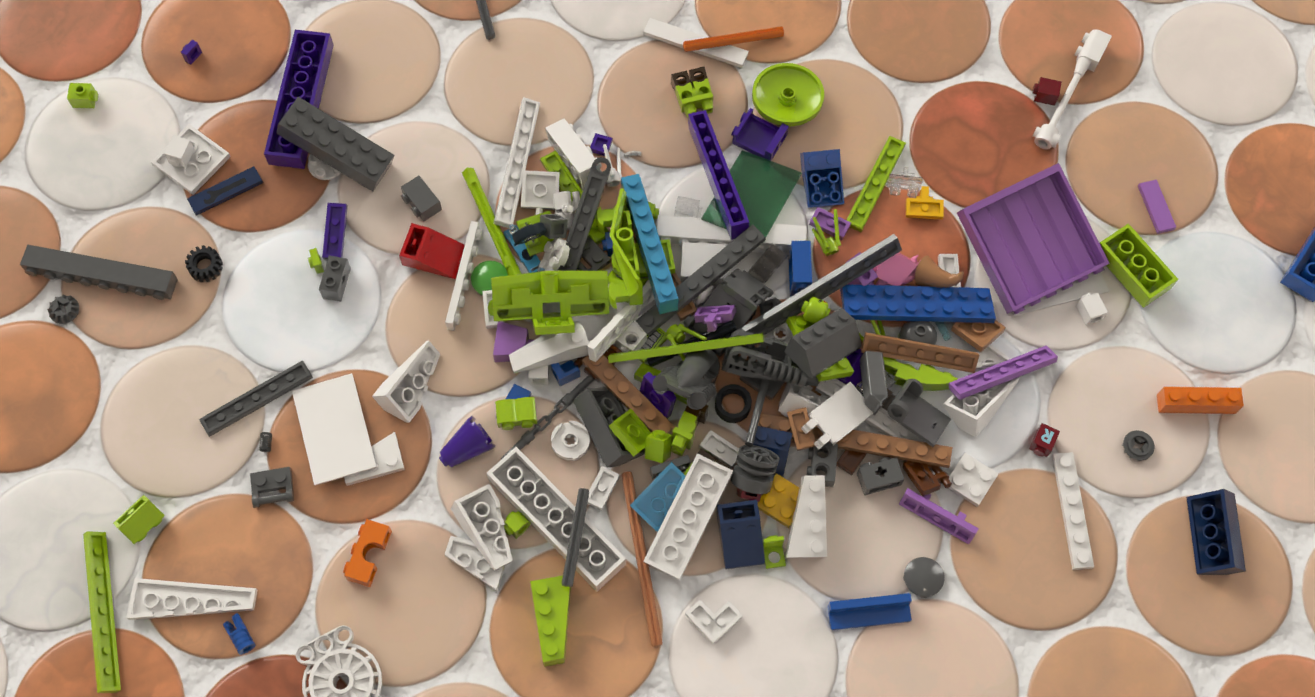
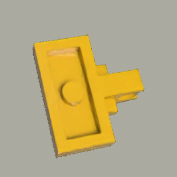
[906,186,944,220]

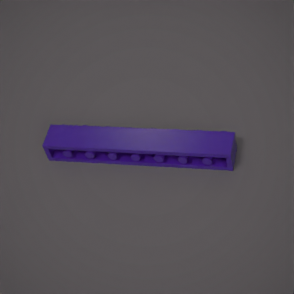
[688,110,749,240]

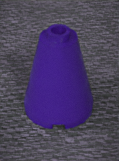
[439,416,495,468]

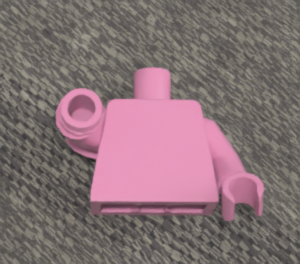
[873,253,921,286]

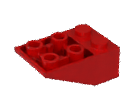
[399,223,465,280]

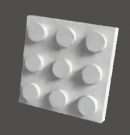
[151,124,231,195]

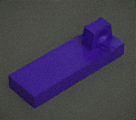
[322,203,348,259]

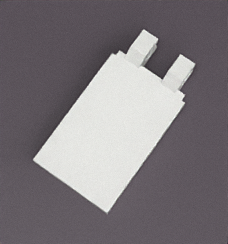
[801,382,873,450]

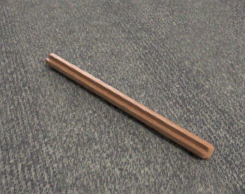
[622,471,662,647]

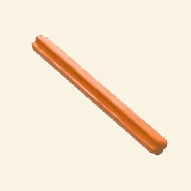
[683,26,784,52]

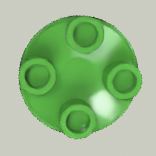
[471,261,508,295]

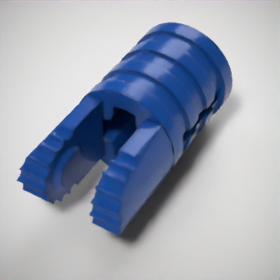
[223,614,256,655]

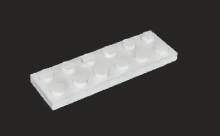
[643,454,733,580]

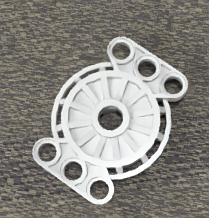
[295,625,382,697]

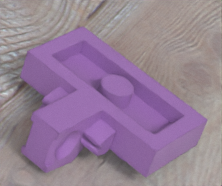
[694,305,736,332]

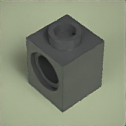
[540,214,568,239]

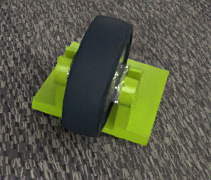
[512,211,554,256]

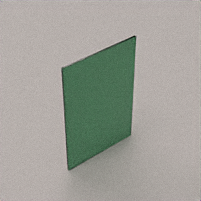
[701,150,802,238]

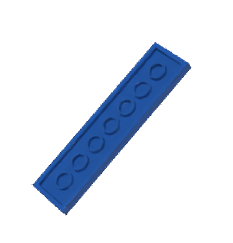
[840,284,996,323]

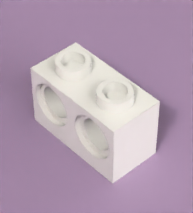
[605,313,647,352]

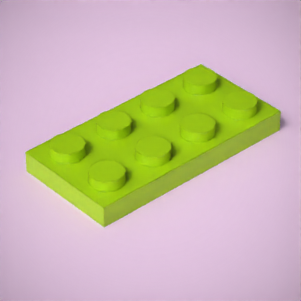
[786,315,854,382]

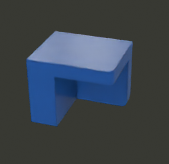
[551,360,581,386]

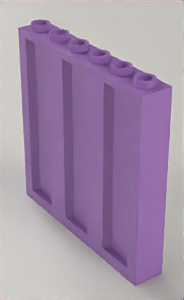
[957,163,1110,314]

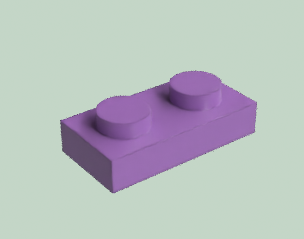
[809,207,851,240]

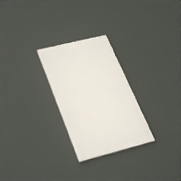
[292,373,377,486]

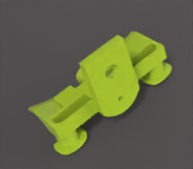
[596,188,675,309]
[488,271,610,335]

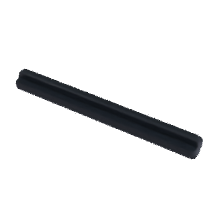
[647,321,737,367]

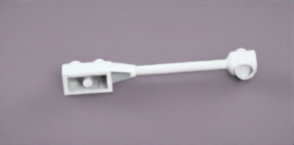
[1033,30,1112,149]

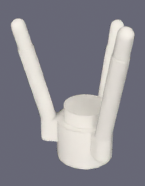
[600,144,622,187]

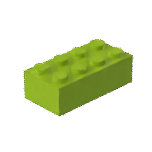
[1100,223,1178,308]

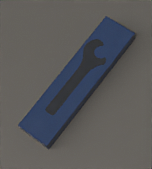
[187,166,263,216]

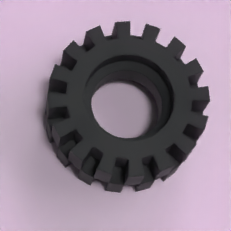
[185,245,223,282]

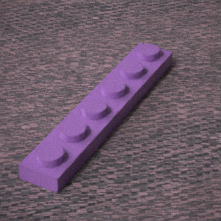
[949,345,1058,400]

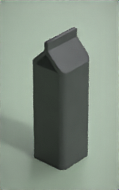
[860,351,888,415]

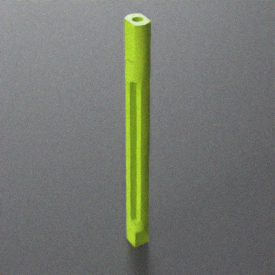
[462,167,522,275]

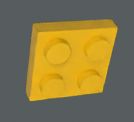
[757,473,799,528]

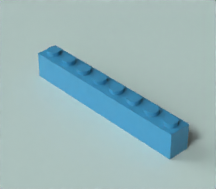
[621,174,678,314]

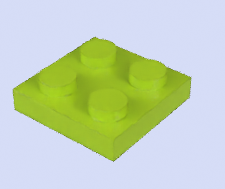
[609,409,651,457]

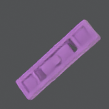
[899,488,979,544]

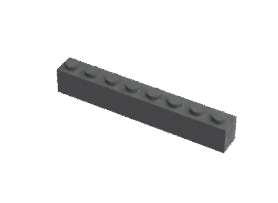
[20,244,178,300]

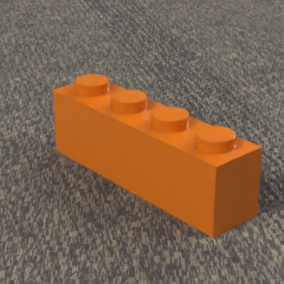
[1157,387,1244,414]

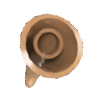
[915,256,964,288]

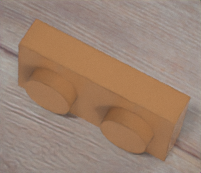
[787,407,816,451]

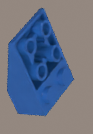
[800,149,844,208]

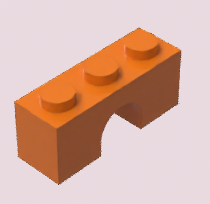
[343,519,392,587]

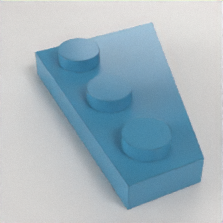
[630,462,686,532]

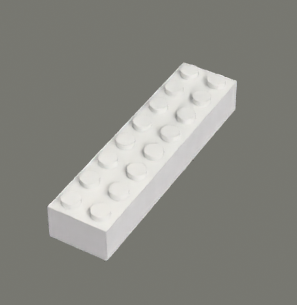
[487,447,626,592]

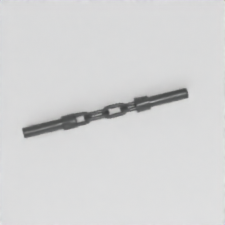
[501,375,594,460]

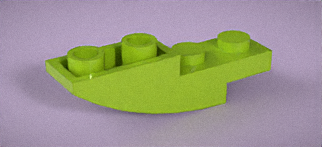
[883,357,958,391]

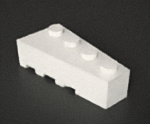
[545,119,602,191]

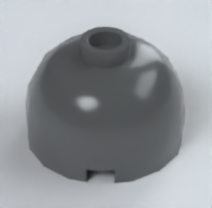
[898,321,937,345]

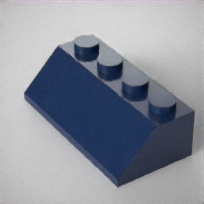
[1186,489,1246,575]

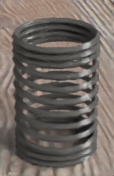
[259,432,272,452]

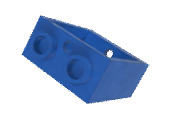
[788,241,812,297]

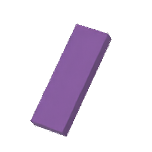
[1138,179,1176,234]

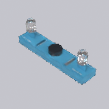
[503,224,545,273]

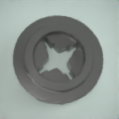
[47,294,79,324]
[1122,430,1155,461]

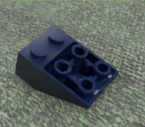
[716,500,765,569]

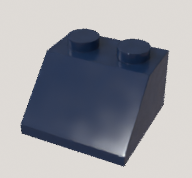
[753,426,792,477]

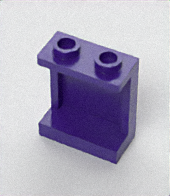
[731,108,789,162]

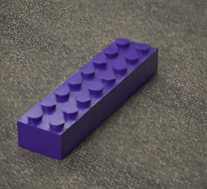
[264,29,334,169]

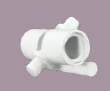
[553,191,580,231]

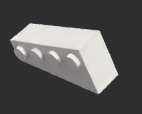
[784,475,827,558]

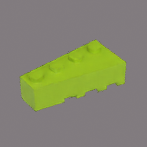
[530,575,571,667]

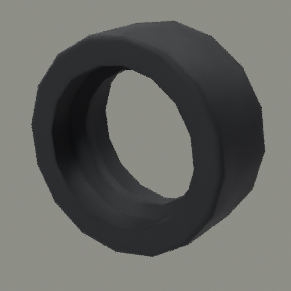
[715,384,752,423]

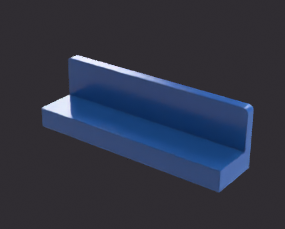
[827,593,912,630]

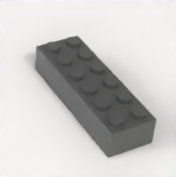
[277,97,395,192]

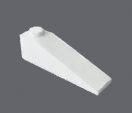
[372,341,440,423]

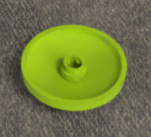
[752,63,824,127]

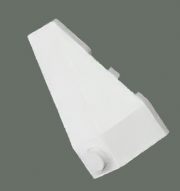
[509,321,589,373]
[943,377,1019,437]
[778,382,859,429]
[451,484,512,571]

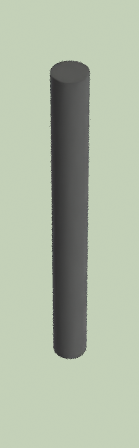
[745,379,769,447]

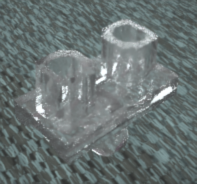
[887,167,923,198]

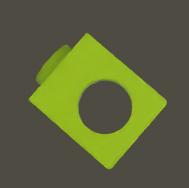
[763,535,786,569]

